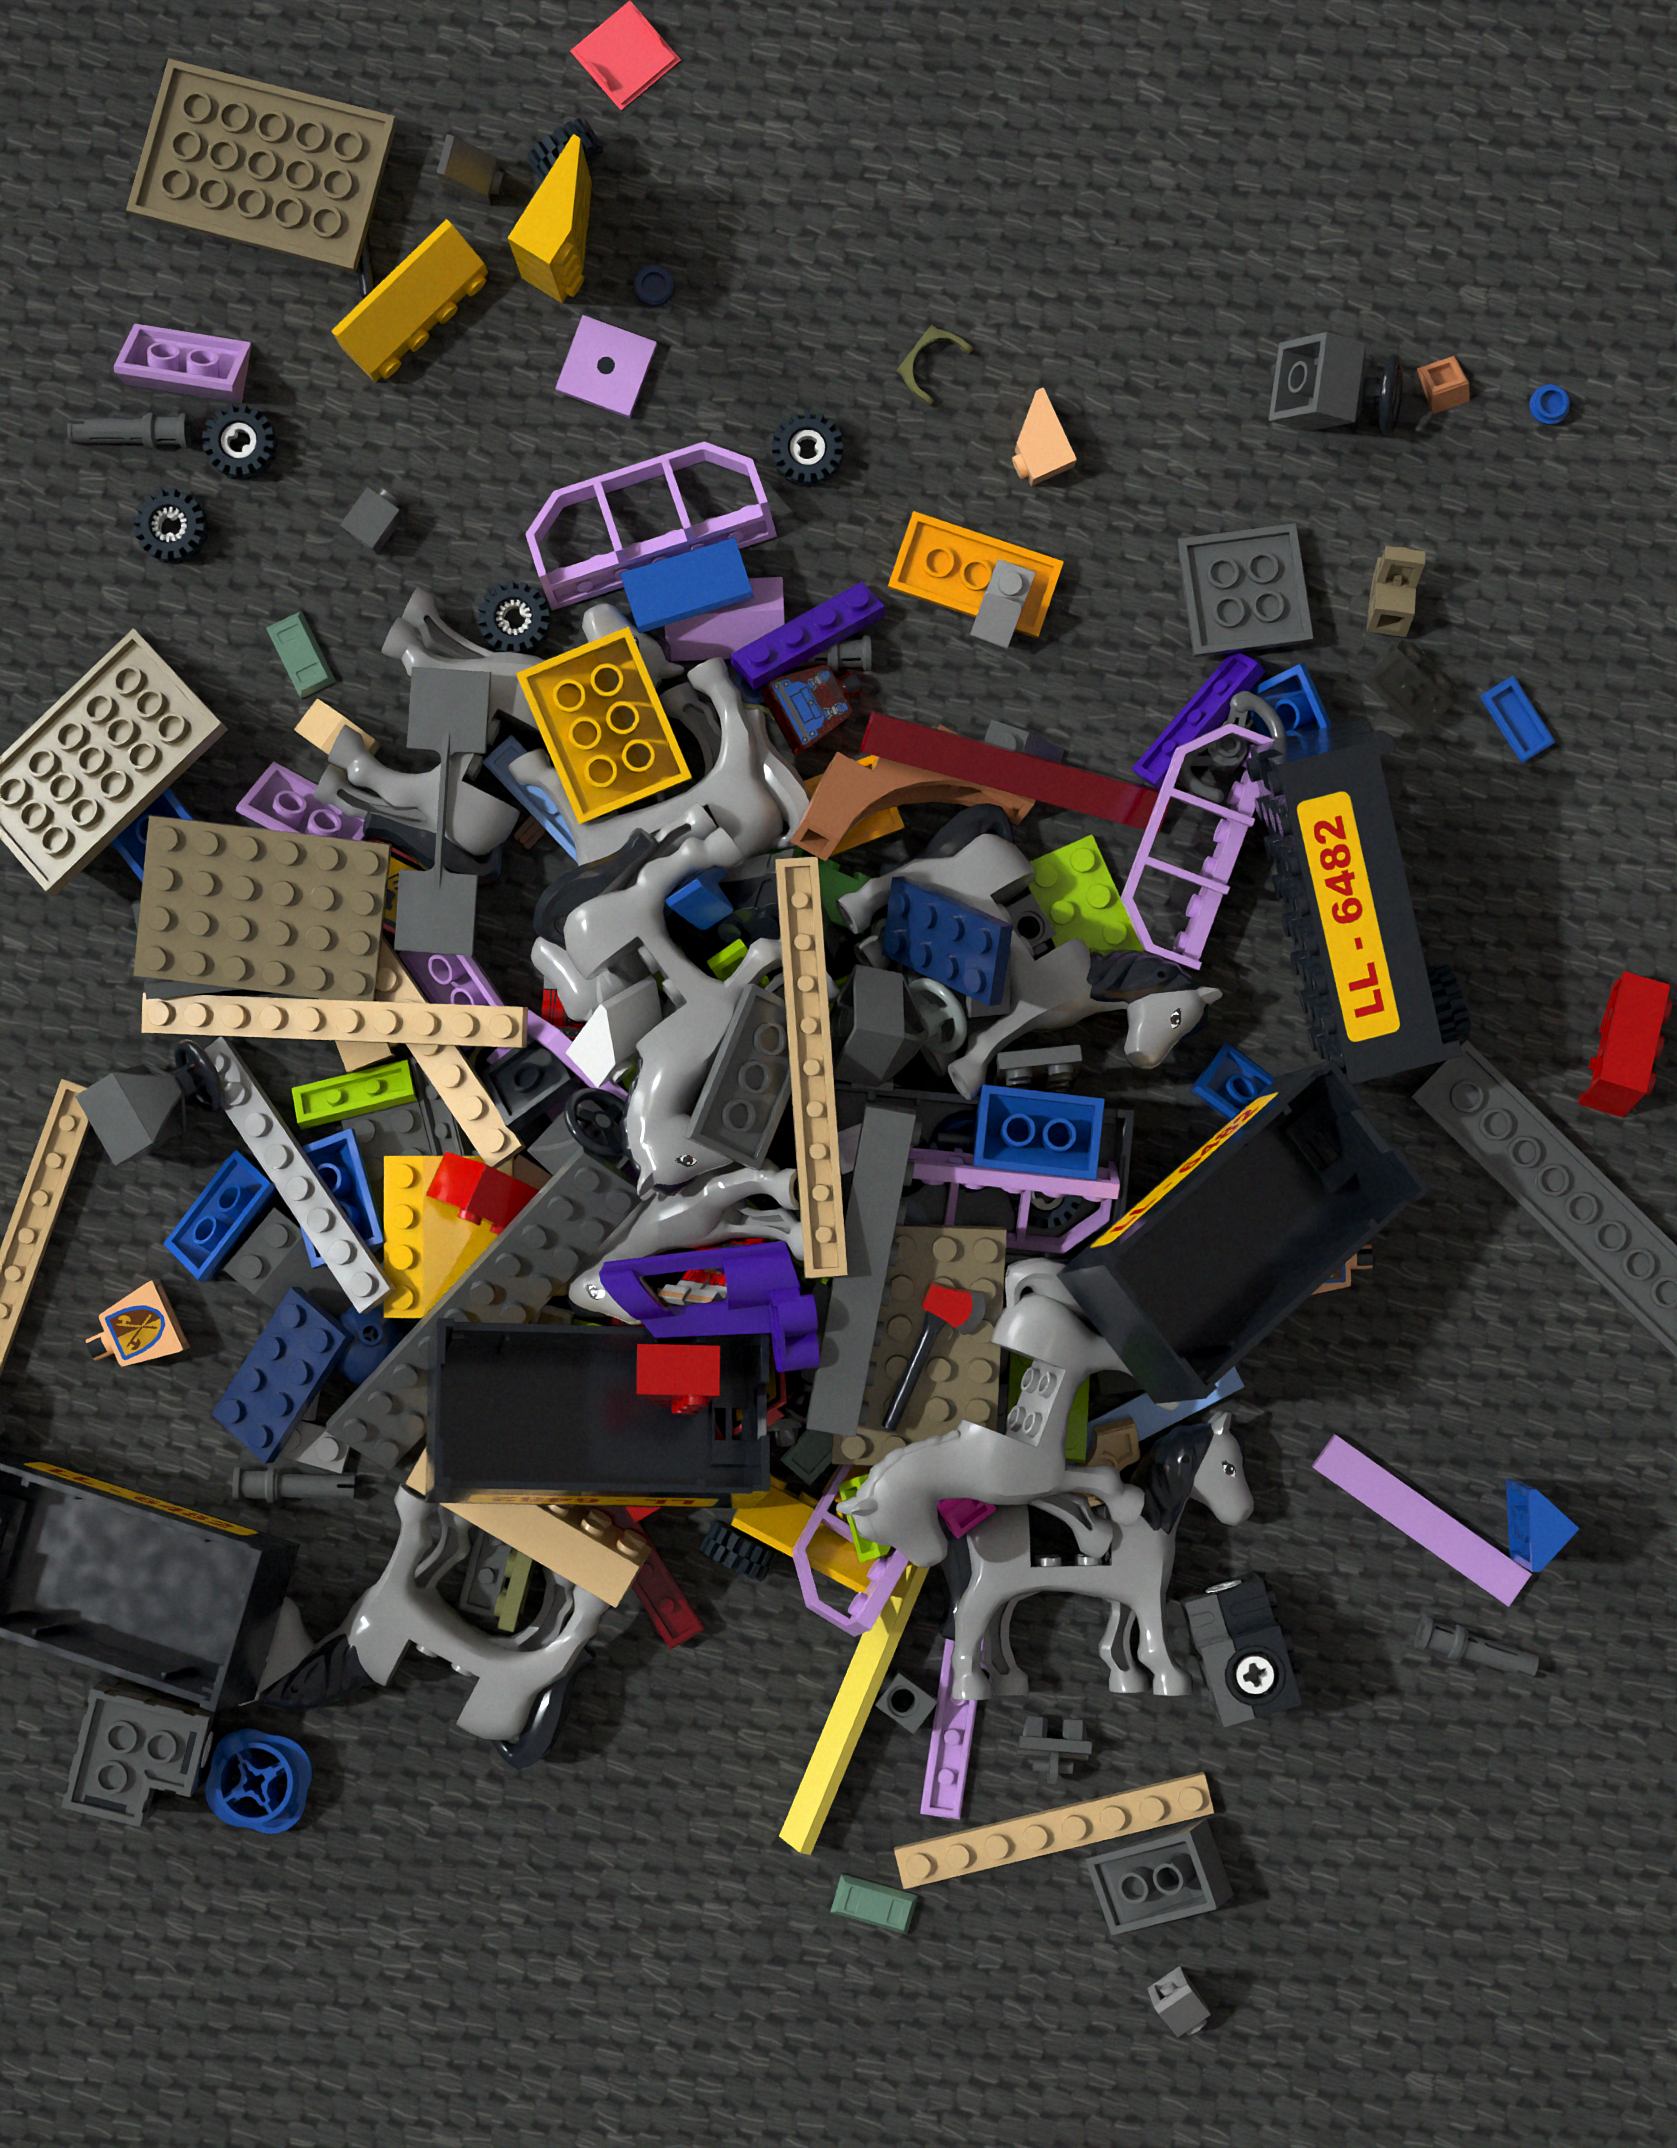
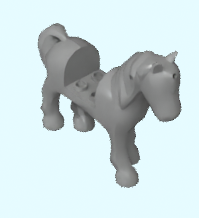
[508,657,812,1022]
[836,1257,1181,1568]

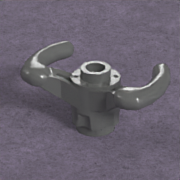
[1171,691,1287,804]

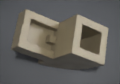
[1367,546,1425,637]

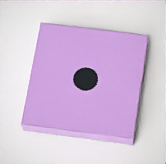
[555,315,657,419]

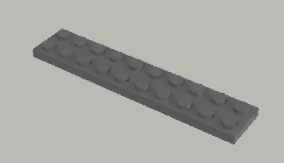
[1409,1040,1677,1360]
[326,1146,642,1471]

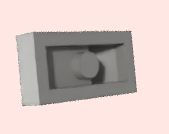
[970,559,1036,649]

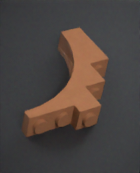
[790,725,1036,861]

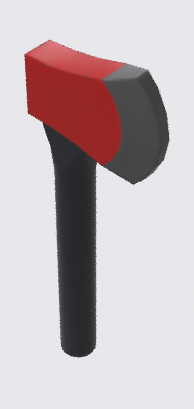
[881,1282,986,1431]

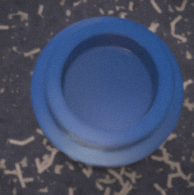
[1529,384,1570,425]

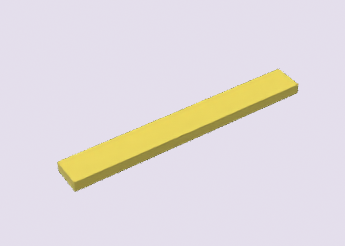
[779,1561,930,1855]

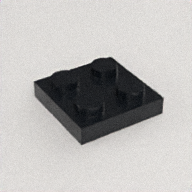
[479,1036,579,1134]

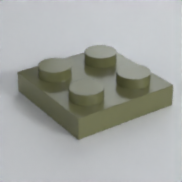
[494,1548,537,1632]

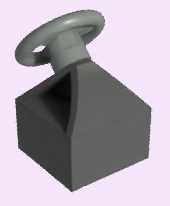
[829,964,967,1087]

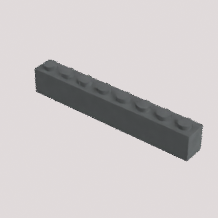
[807,1100,922,1437]

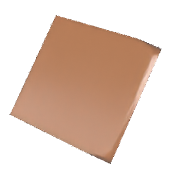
[1417,356,1470,414]

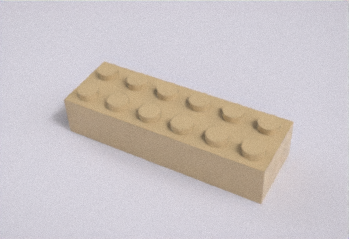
[405,1448,653,1608]

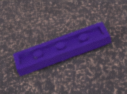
[730,582,885,690]
[1132,652,1266,791]

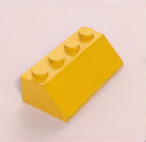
[331,219,488,383]
[731,1473,877,1593]

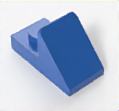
[665,867,734,930]

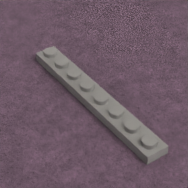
[204,1036,396,1315]

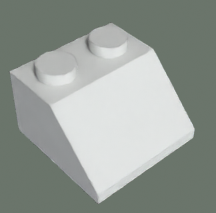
[565,975,663,1088]

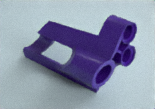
[599,1241,820,1373]

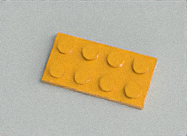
[888,511,1064,639]

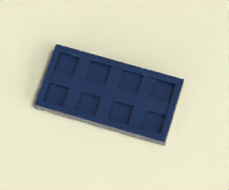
[882,876,1013,1006]
[212,1287,354,1464]

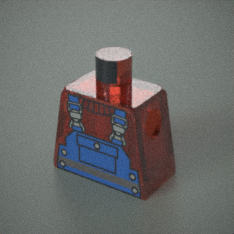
[759,664,862,757]

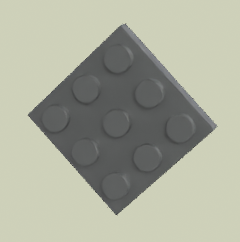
[1177,523,1313,658]

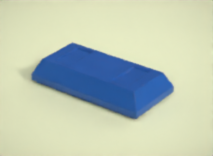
[1479,675,1555,764]

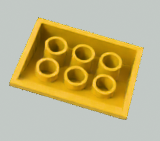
[508,134,592,303]
[516,626,692,824]
[384,1156,514,1318]

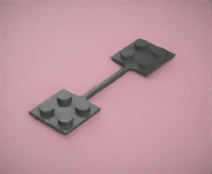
[394,667,491,956]

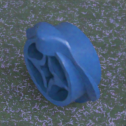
[205,1728,313,1834]

